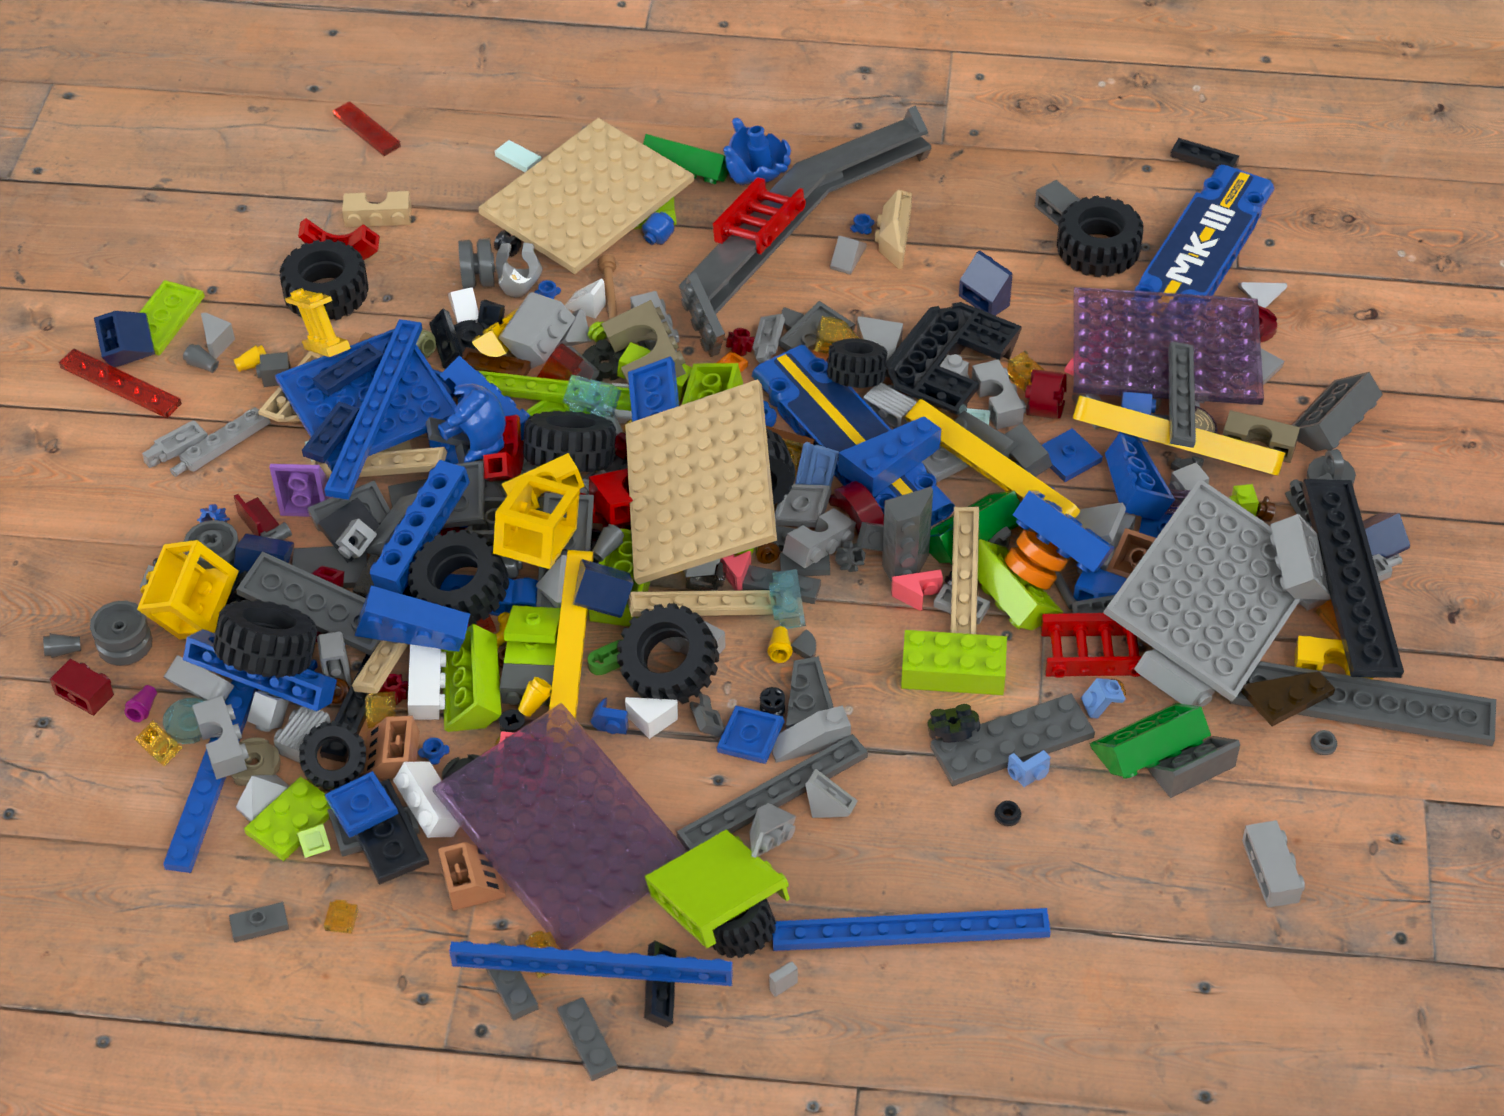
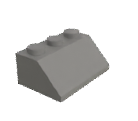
[498,292,576,369]
[1270,514,1331,600]

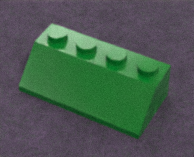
[643,134,729,185]
[929,491,1020,565]
[1090,703,1212,779]

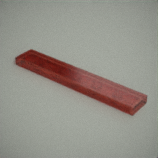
[59,349,182,418]

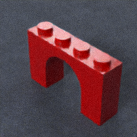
[589,468,633,525]

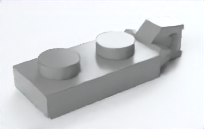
[753,314,785,364]
[142,420,208,468]

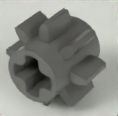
[835,541,866,572]

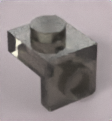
[686,562,726,591]

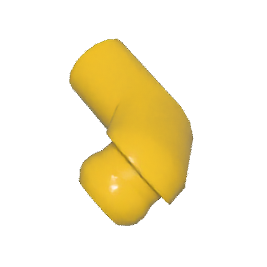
[496,612,510,648]

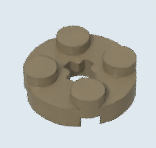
[230,737,281,786]

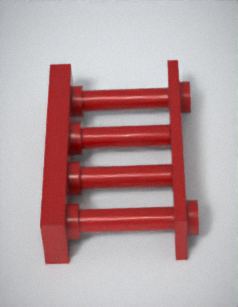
[713,177,806,254]
[1041,613,1142,678]

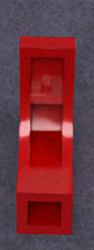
[298,218,380,260]
[483,415,524,482]

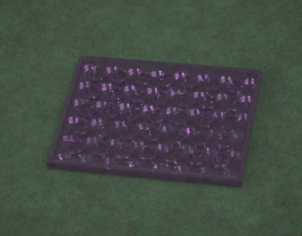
[1073,287,1264,405]
[433,702,688,950]

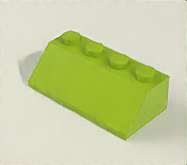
[682,363,743,405]
[978,539,1064,630]
[441,624,502,732]

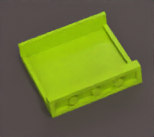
[645,830,790,948]

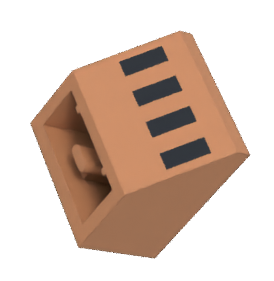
[363,716,420,779]
[438,842,506,911]

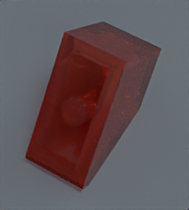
[537,343,584,381]

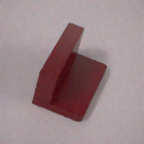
[233,494,279,536]

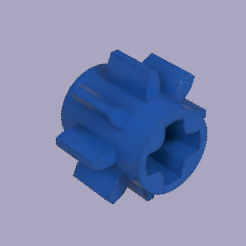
[197,504,230,523]

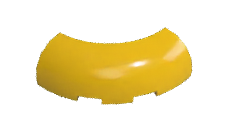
[472,308,519,357]

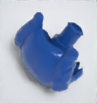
[723,118,791,185]
[438,384,506,463]

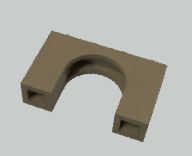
[601,300,686,384]

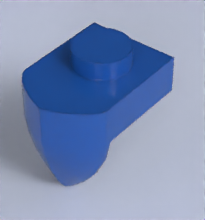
[590,698,628,734]

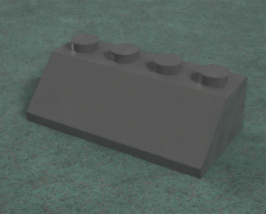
[1292,372,1383,451]
[882,487,933,583]

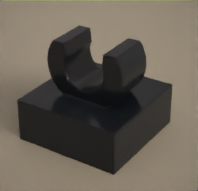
[477,300,505,326]

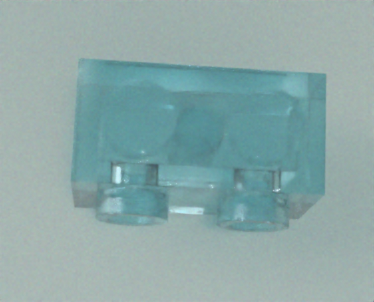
[563,375,621,418]
[769,569,806,629]

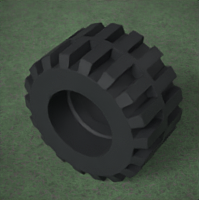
[827,338,887,388]
[299,721,366,790]
[712,898,776,958]

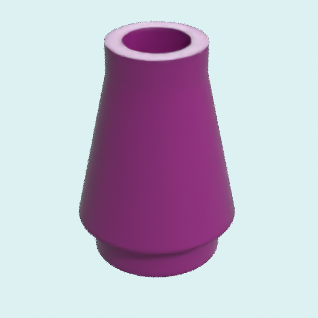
[124,685,157,722]

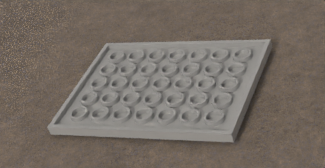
[1103,478,1301,702]

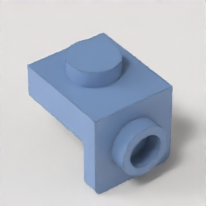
[1081,678,1126,719]
[1007,750,1051,787]

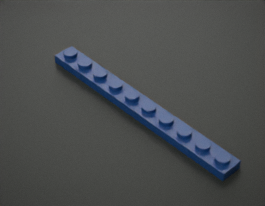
[324,319,422,500]
[163,679,258,873]
[772,908,1051,951]
[449,941,733,986]

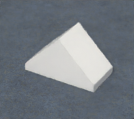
[565,279,606,319]
[448,287,479,323]
[625,697,678,739]

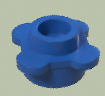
[850,214,875,234]
[534,280,561,299]
[418,738,450,765]

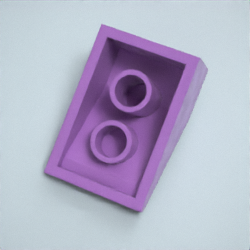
[269,464,332,517]

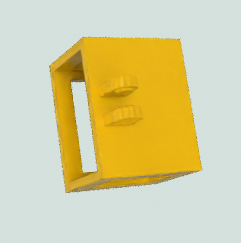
[493,473,580,569]
[137,540,239,640]

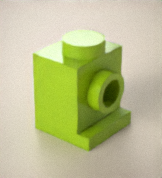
[1229,484,1259,516]

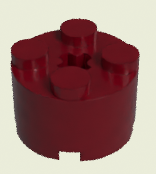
[1025,369,1067,419]

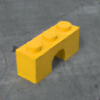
[502,453,585,510]
[1294,636,1374,679]

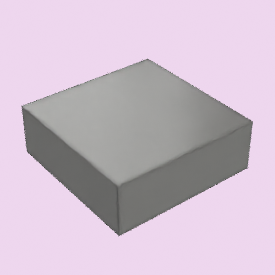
[769,962,798,997]

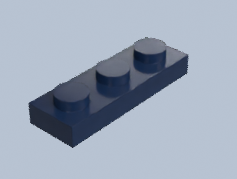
[313,343,383,397]
[302,401,359,463]

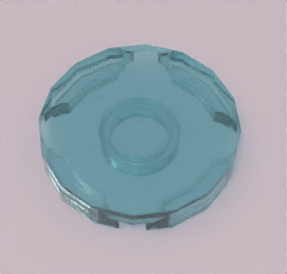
[163,698,205,744]

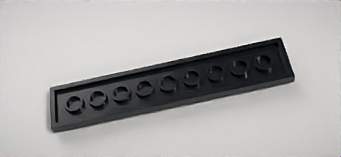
[1302,479,1404,678]

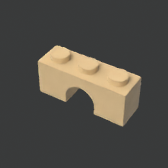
[342,191,412,227]

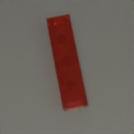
[333,101,401,156]

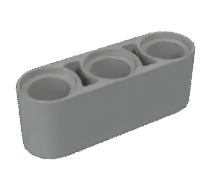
[164,655,234,701]

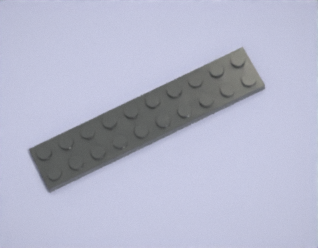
[1230,661,1496,747]

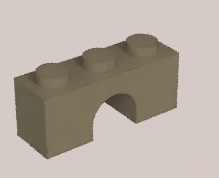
[1223,410,1300,463]

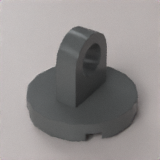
[1306,449,1356,485]

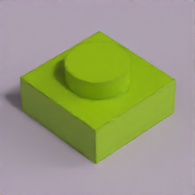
[296,823,331,858]

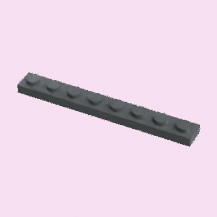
[677,734,868,851]

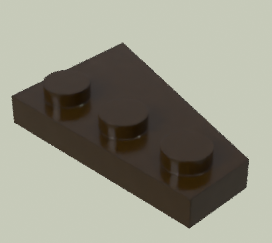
[1240,671,1335,726]

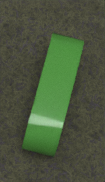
[588,640,623,675]

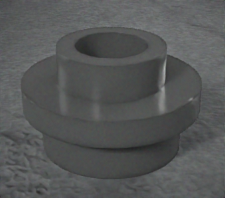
[1310,730,1337,755]

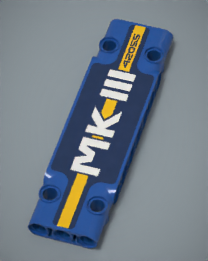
[1121,165,1274,342]

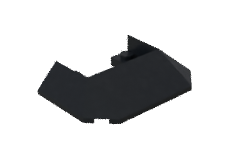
[886,302,1022,415]

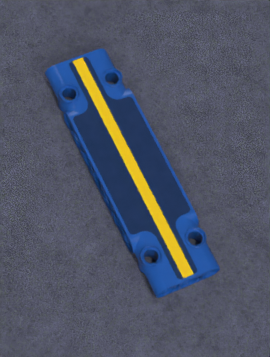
[752,345,955,526]

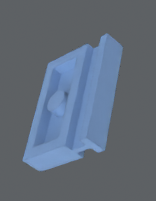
[795,442,839,488]

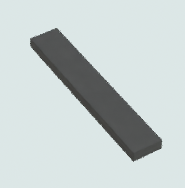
[1168,341,1196,448]

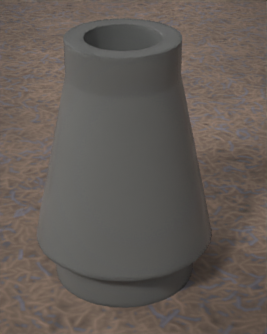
[183,344,219,373]
[592,524,625,562]
[43,633,81,658]

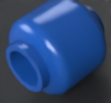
[642,212,674,245]

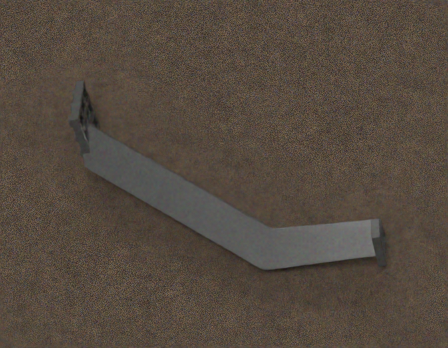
[679,105,932,357]

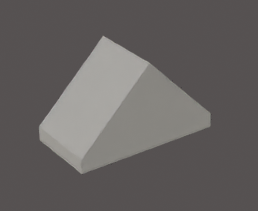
[830,236,867,275]
[201,313,235,359]

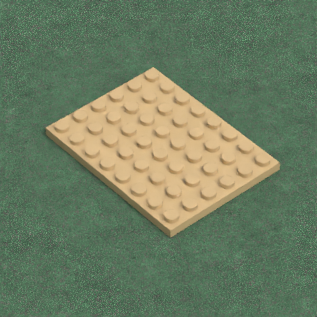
[479,118,694,274]
[625,379,777,585]

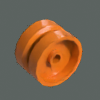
[1004,529,1069,590]

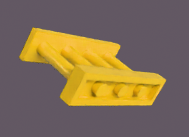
[285,288,351,357]

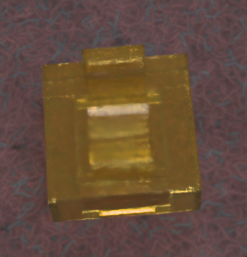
[324,899,358,934]

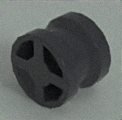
[494,230,521,257]
[760,687,785,716]
[499,709,526,735]

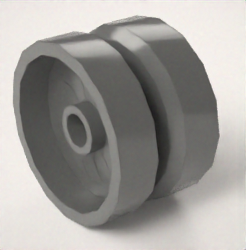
[458,238,495,289]
[183,520,239,569]
[90,601,153,666]

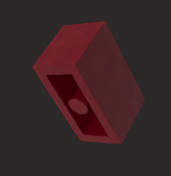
[50,658,114,716]

